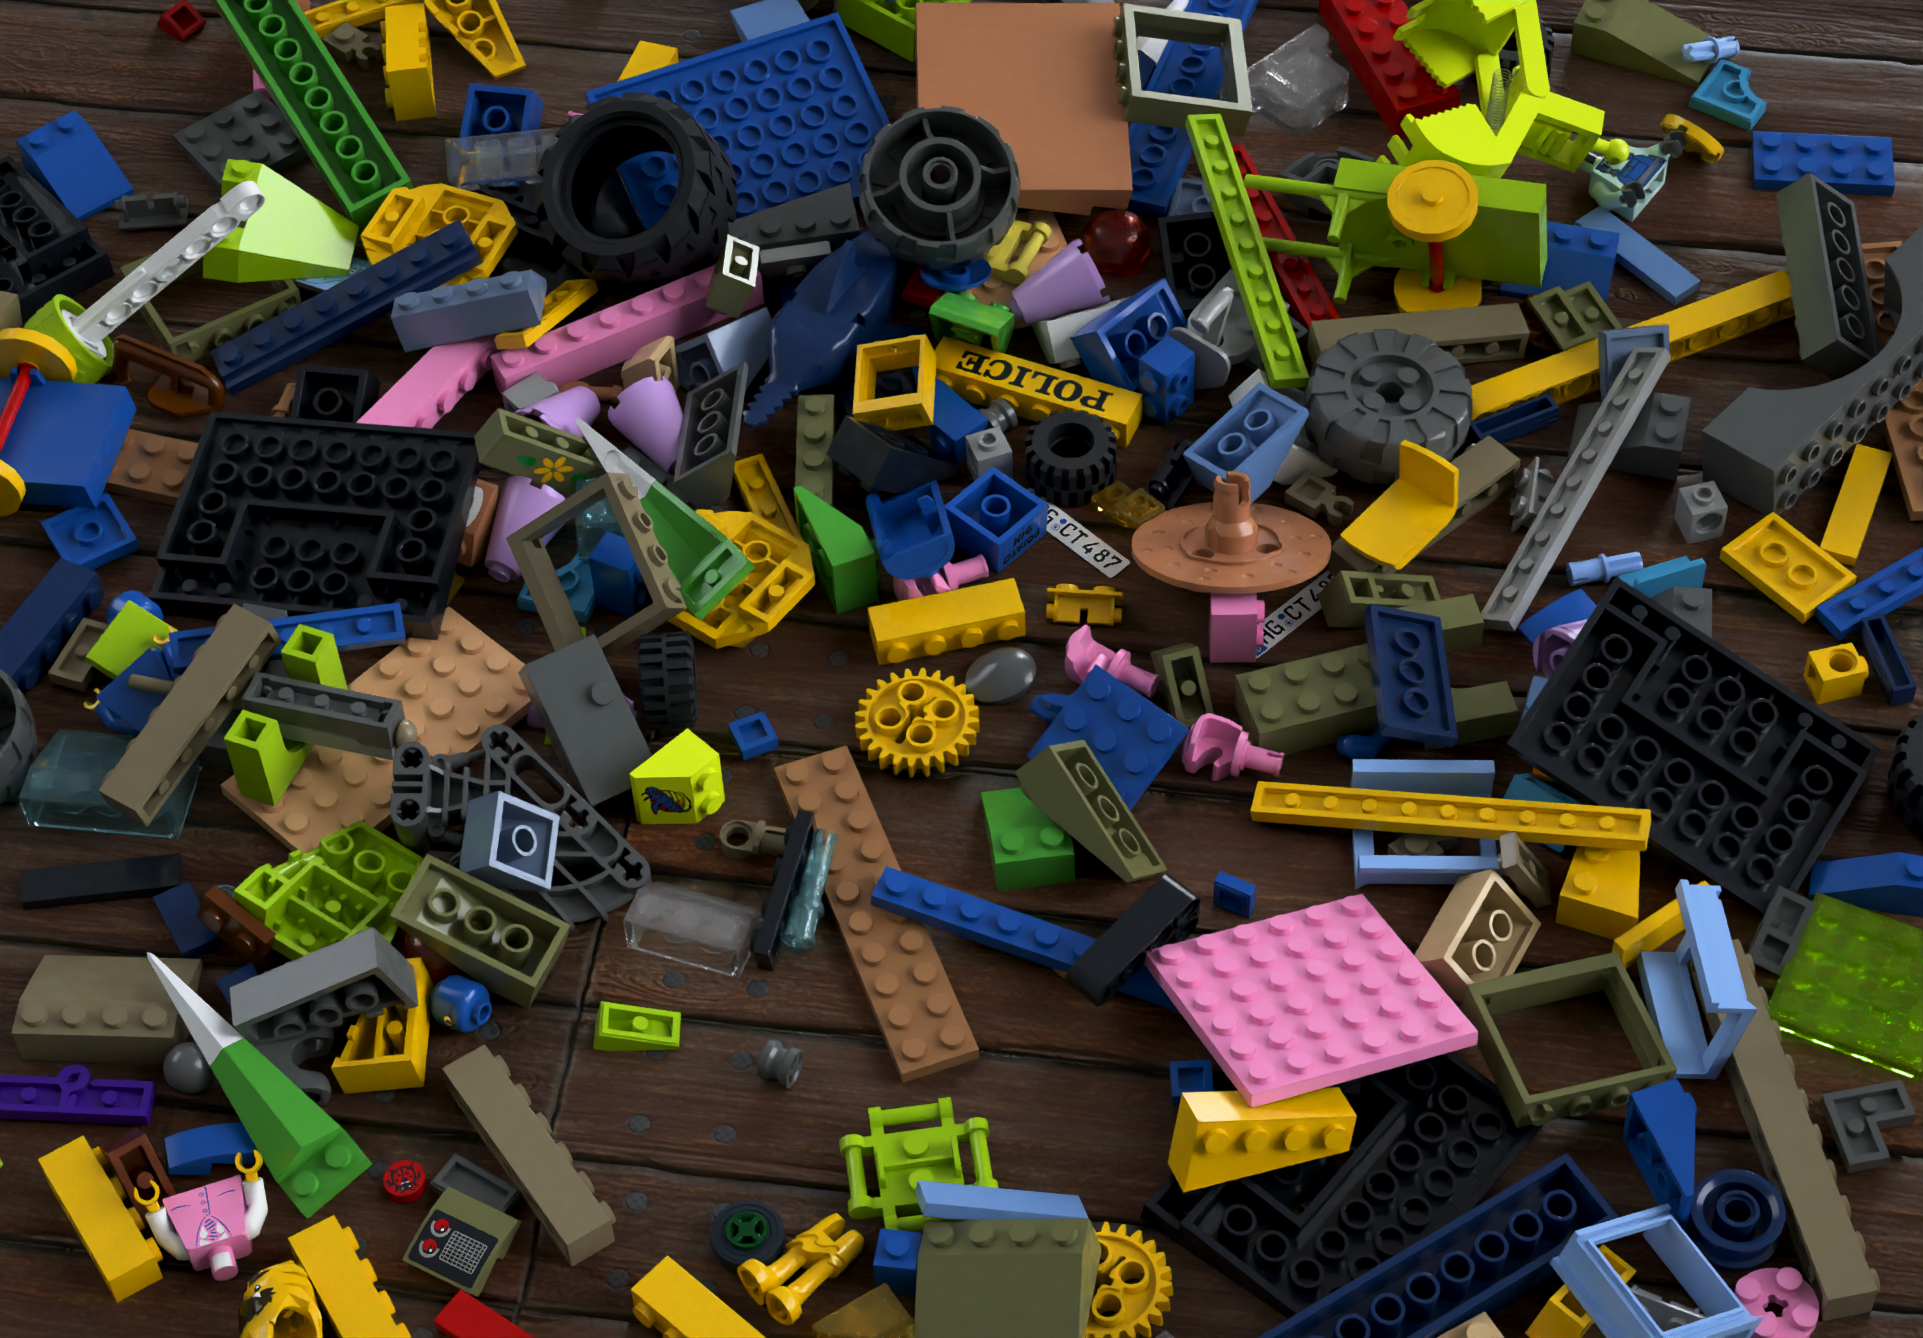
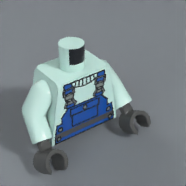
[1579,130,1687,222]

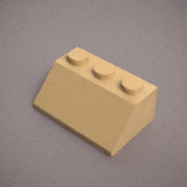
[1414,869,1541,1003]

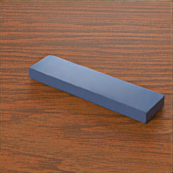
[1575,206,1701,306]
[915,1180,1088,1220]

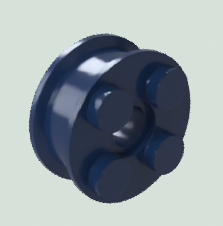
[1686,1169,1786,1270]

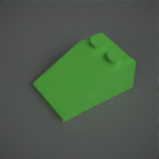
[928,291,1016,354]
[794,485,882,614]
[981,787,1075,891]

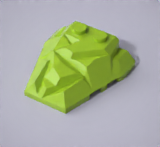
[233,821,424,961]

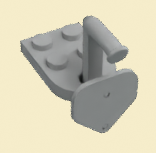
[1168,269,1290,390]

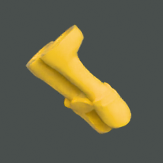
[737,1213,865,1325]

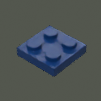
[40,493,140,570]

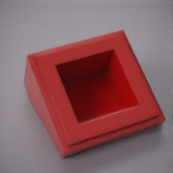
[157,0,207,41]

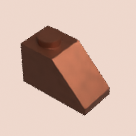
[99,1127,177,1227]

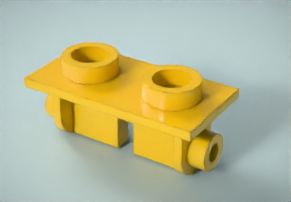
[1046,584,1124,626]

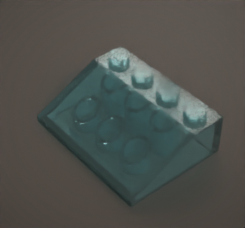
[19,729,203,839]

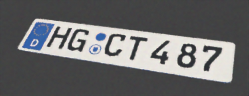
[1028,488,1130,578]
[1256,570,1334,658]

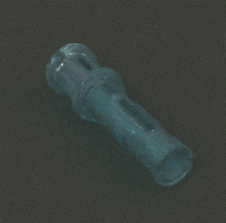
[780,829,839,950]

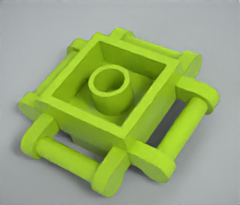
[839,1097,999,1232]

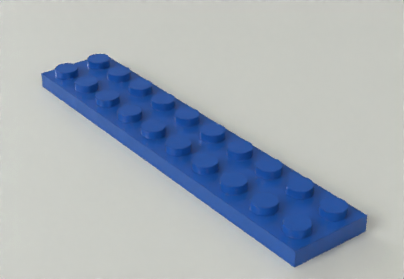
[1127,0,1259,217]

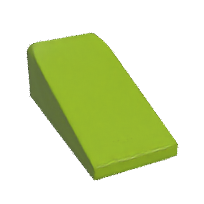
[594,1001,681,1051]

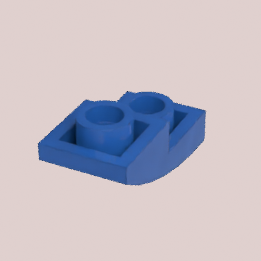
[1518,588,1596,646]
[163,1122,256,1175]

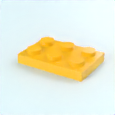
[1720,512,1857,624]

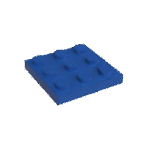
[1026,664,1190,811]

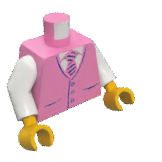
[133,1150,268,1281]

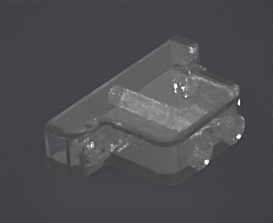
[1220,23,1349,135]

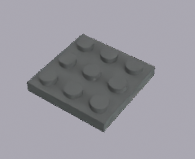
[173,90,308,192]

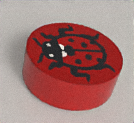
[383,1160,427,1204]

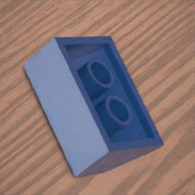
[1500,221,1620,304]

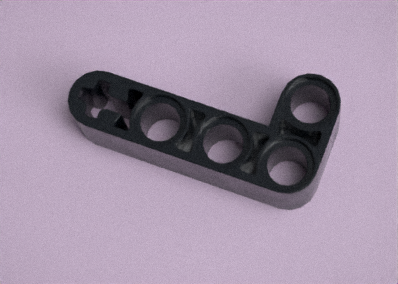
[1065,873,1201,1007]

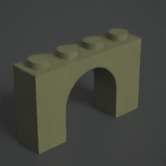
[1395,594,1518,751]

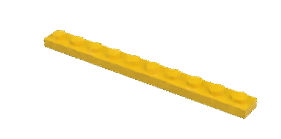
[1250,781,1652,851]

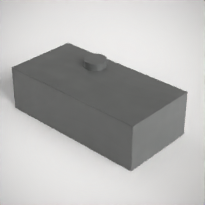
[518,634,652,808]

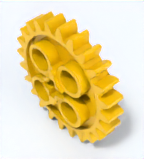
[855,668,980,778]
[1085,1222,1173,1338]

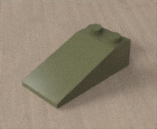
[1570,0,1711,88]
[1014,740,1168,883]
[389,854,571,1010]

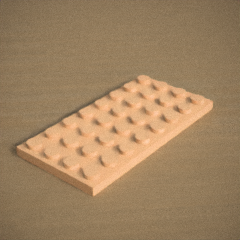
[220,606,534,854]

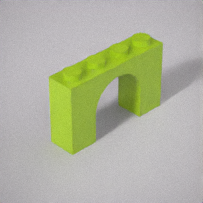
[224,624,348,806]

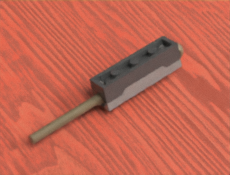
[128,672,417,760]

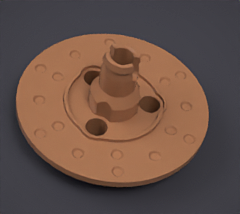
[1132,471,1331,594]

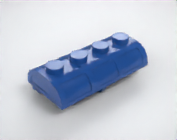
[865,480,955,580]

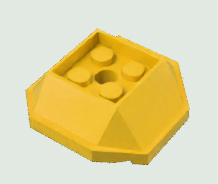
[360,183,518,290]
[668,509,815,649]

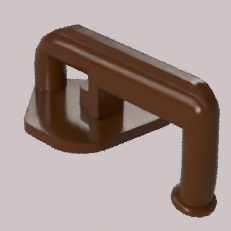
[112,335,224,417]

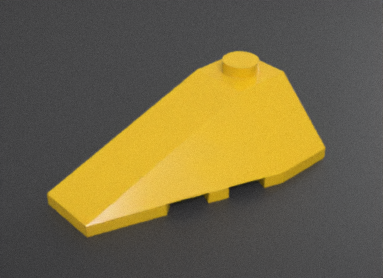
[423,0,526,80]

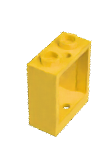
[852,334,937,430]

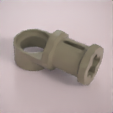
[720,820,786,860]

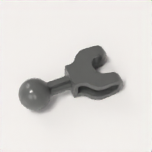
[163,1025,334,1107]

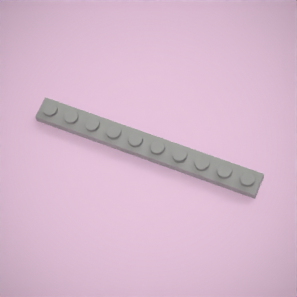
[1481,347,1671,631]

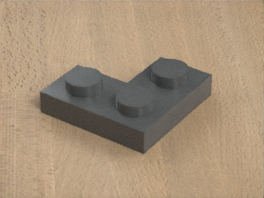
[1820,1079,1916,1174]

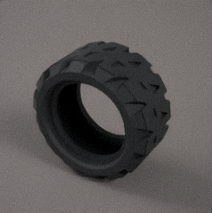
[534,92,738,296]

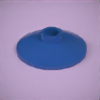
[920,259,991,294]

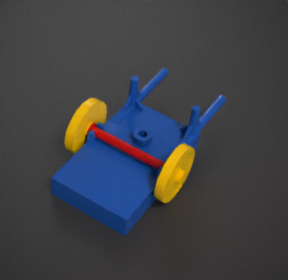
[0,328,137,517]

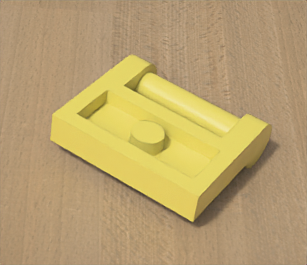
[983,219,1052,284]

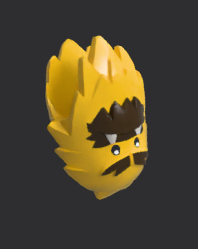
[238,1260,323,1338]

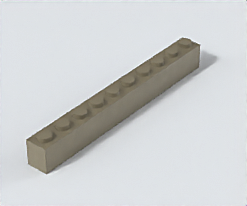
[1688,939,1880,1321]

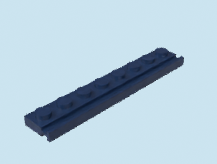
[210,219,483,396]

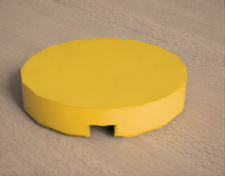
[1660,113,1724,163]

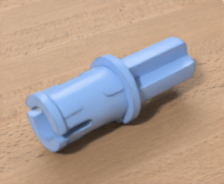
[1681,36,1740,63]
[1566,552,1643,587]

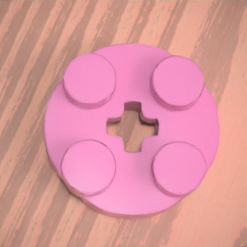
[1734,1267,1820,1338]

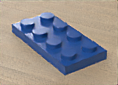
[1751,131,1895,196]

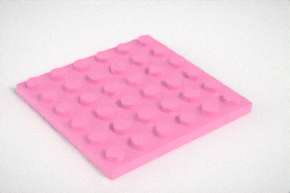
[1144,894,1478,1108]

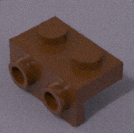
[197,884,276,967]

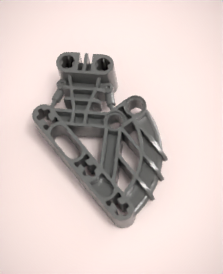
[390,724,653,931]

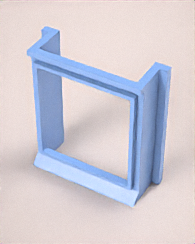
[1350,759,1502,890]
[1636,879,1758,1079]
[1549,1203,1763,1338]

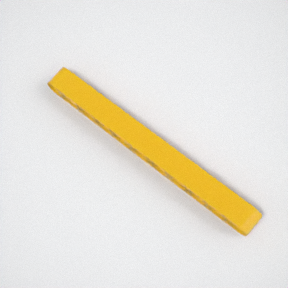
[1471,270,1795,422]

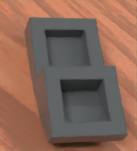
[1747,885,1817,977]

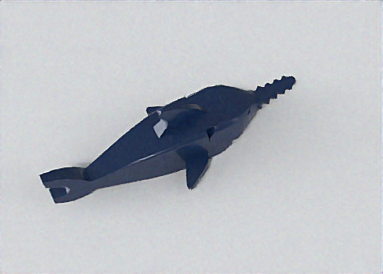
[742,230,926,429]

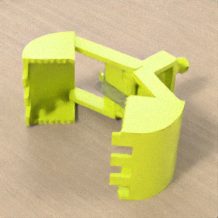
[1376,0,1630,178]

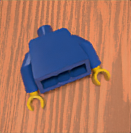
[83,625,183,737]

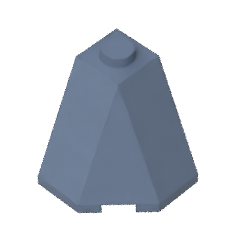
[675,307,773,391]

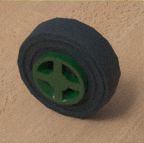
[709,1200,786,1274]

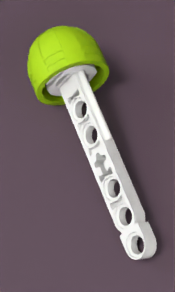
[24,181,265,384]

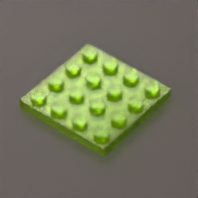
[1767,892,1923,1081]

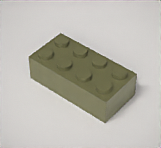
[1234,643,1379,756]

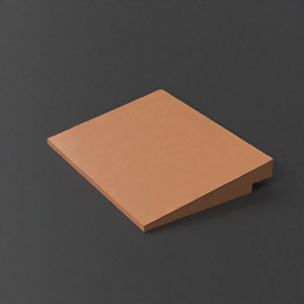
[915,3,1133,216]

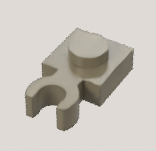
[322,22,382,70]
[1284,470,1354,527]
[1387,833,1460,856]

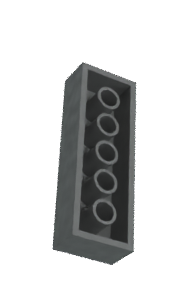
[1776,172,1880,381]

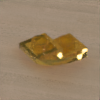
[1091,480,1165,529]

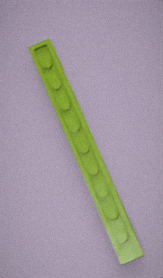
[1185,113,1309,389]

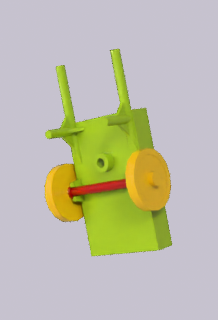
[1244,157,1547,313]

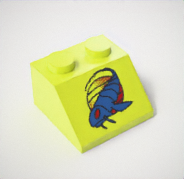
[629,728,725,825]

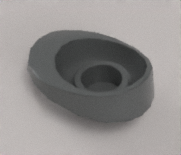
[965,647,1037,705]

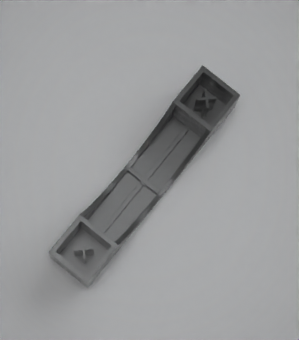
[1702,225,1923,516]

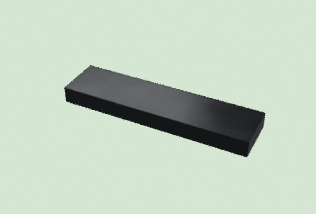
[21,853,182,910]

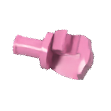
[893,554,989,601]
[1065,625,1160,698]
[1181,713,1285,781]

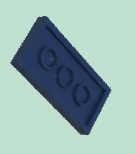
[1364,604,1458,748]

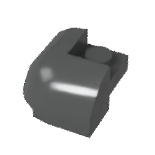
[1278,147,1376,217]

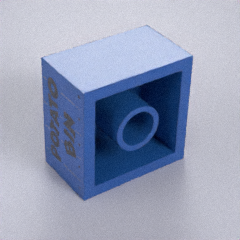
[945,466,1048,574]

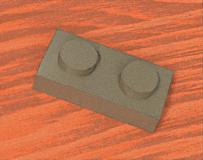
[48,618,109,692]
[1497,831,1551,908]

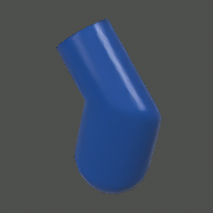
[1336,727,1394,759]

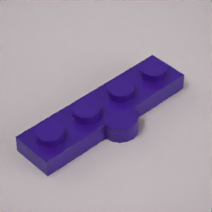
[0,1064,157,1125]

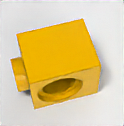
[1803,642,1869,705]

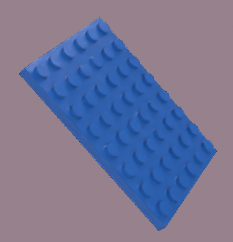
[585,12,891,231]

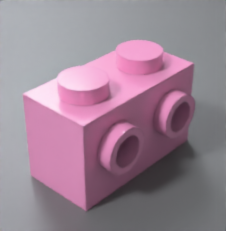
[1209,593,1265,663]

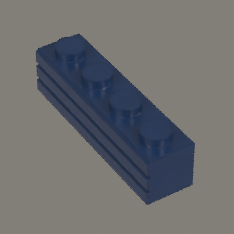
[1467,393,1559,444]
[1857,614,1917,706]

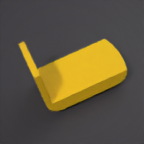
[1340,440,1459,570]

